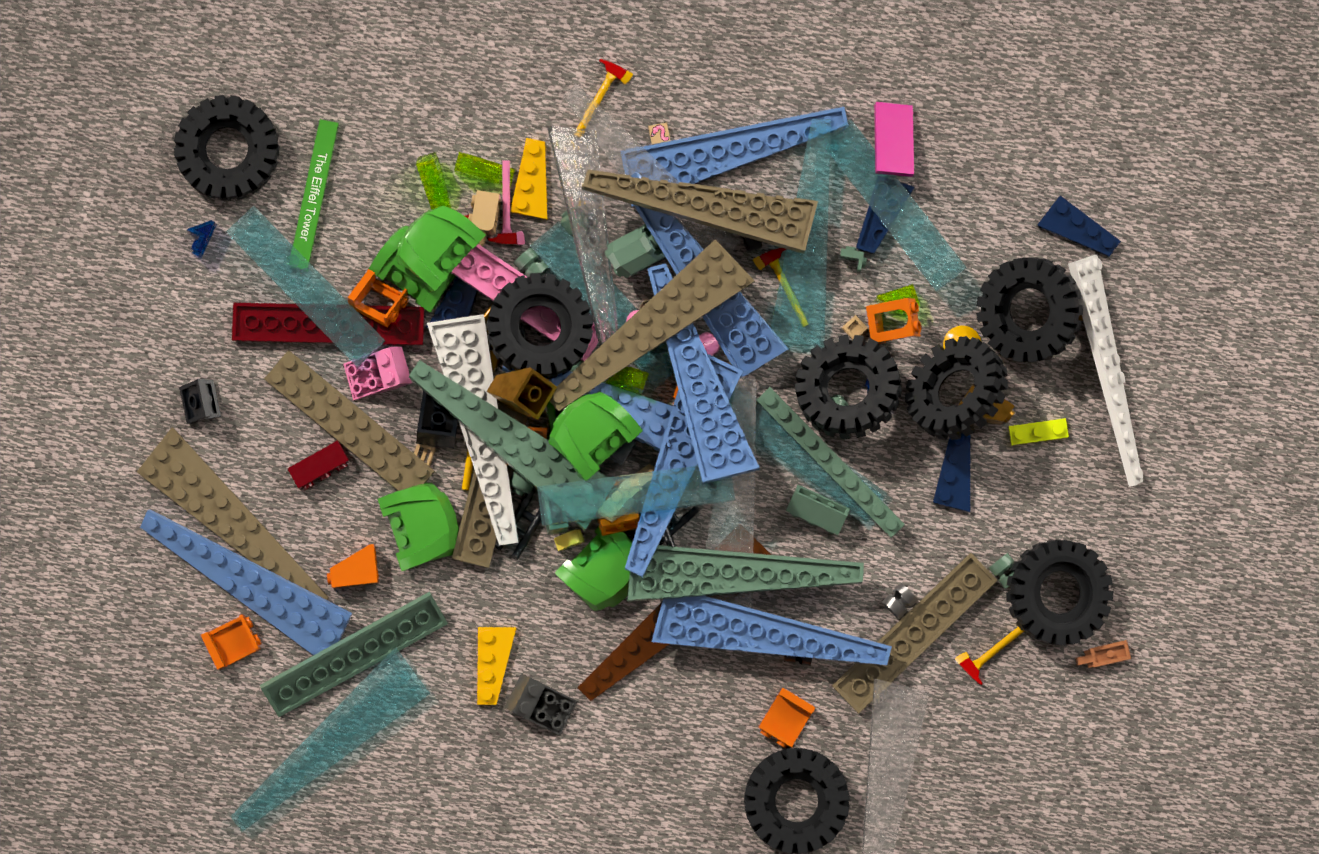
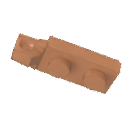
[1075,640,1131,668]

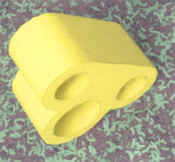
[554,529,585,551]

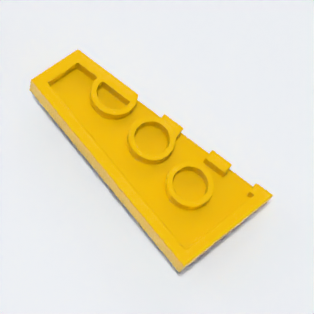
[477,627,517,705]

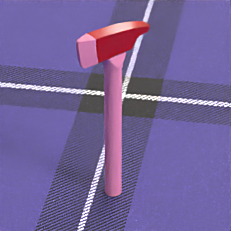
[488,160,525,245]

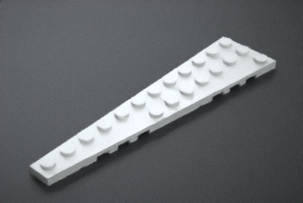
[1068,254,1143,487]
[427,314,519,546]

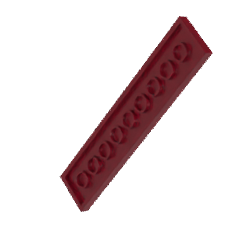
[232,302,425,346]

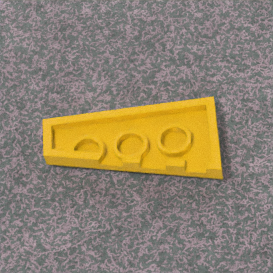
[510,138,548,220]

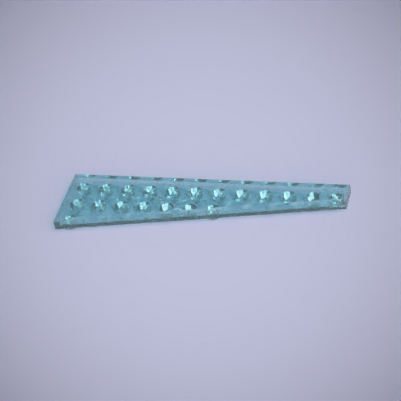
[771,119,831,348]
[230,647,430,832]

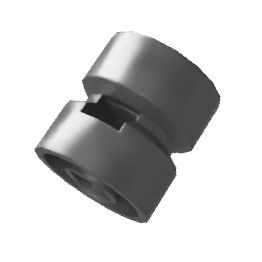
[882,583,918,619]

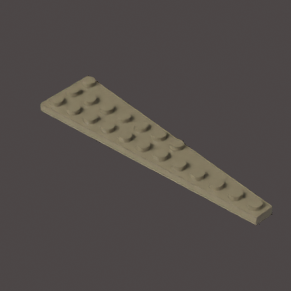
[582,169,818,254]
[549,239,755,412]
[137,427,329,600]

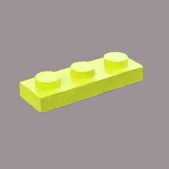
[1008,418,1069,446]

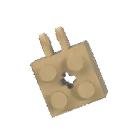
[468,190,502,247]

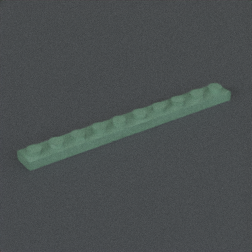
[756,387,905,538]

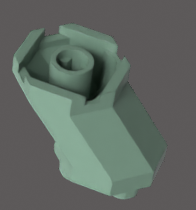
[605,224,666,278]

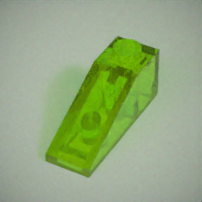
[416,152,451,209]
[454,152,515,188]

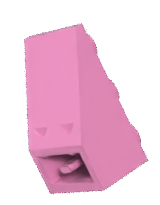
[344,347,412,400]

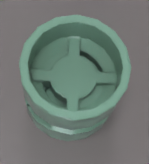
[513,247,549,277]
[988,553,1014,589]

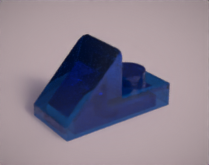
[187,220,217,259]

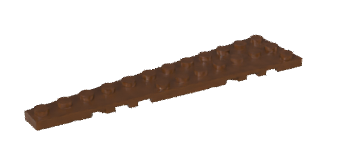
[577,523,772,701]

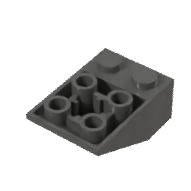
[504,673,577,735]

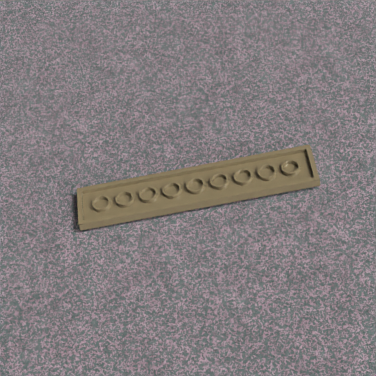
[264,350,435,491]
[452,373,528,568]
[832,553,998,714]

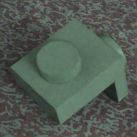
[840,246,867,273]

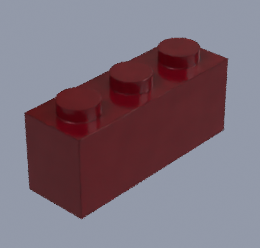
[287,440,350,491]

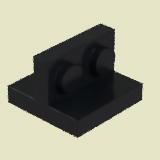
[179,378,221,424]

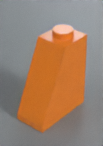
[327,544,379,589]

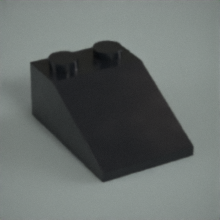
[416,390,458,449]

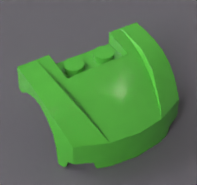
[396,206,486,291]
[369,226,456,312]
[548,392,643,481]
[377,483,459,571]
[555,527,633,611]

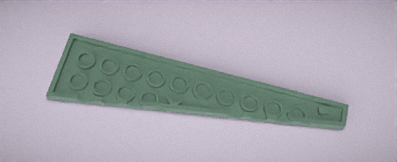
[409,360,616,531]
[627,545,864,602]

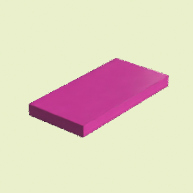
[874,102,914,177]

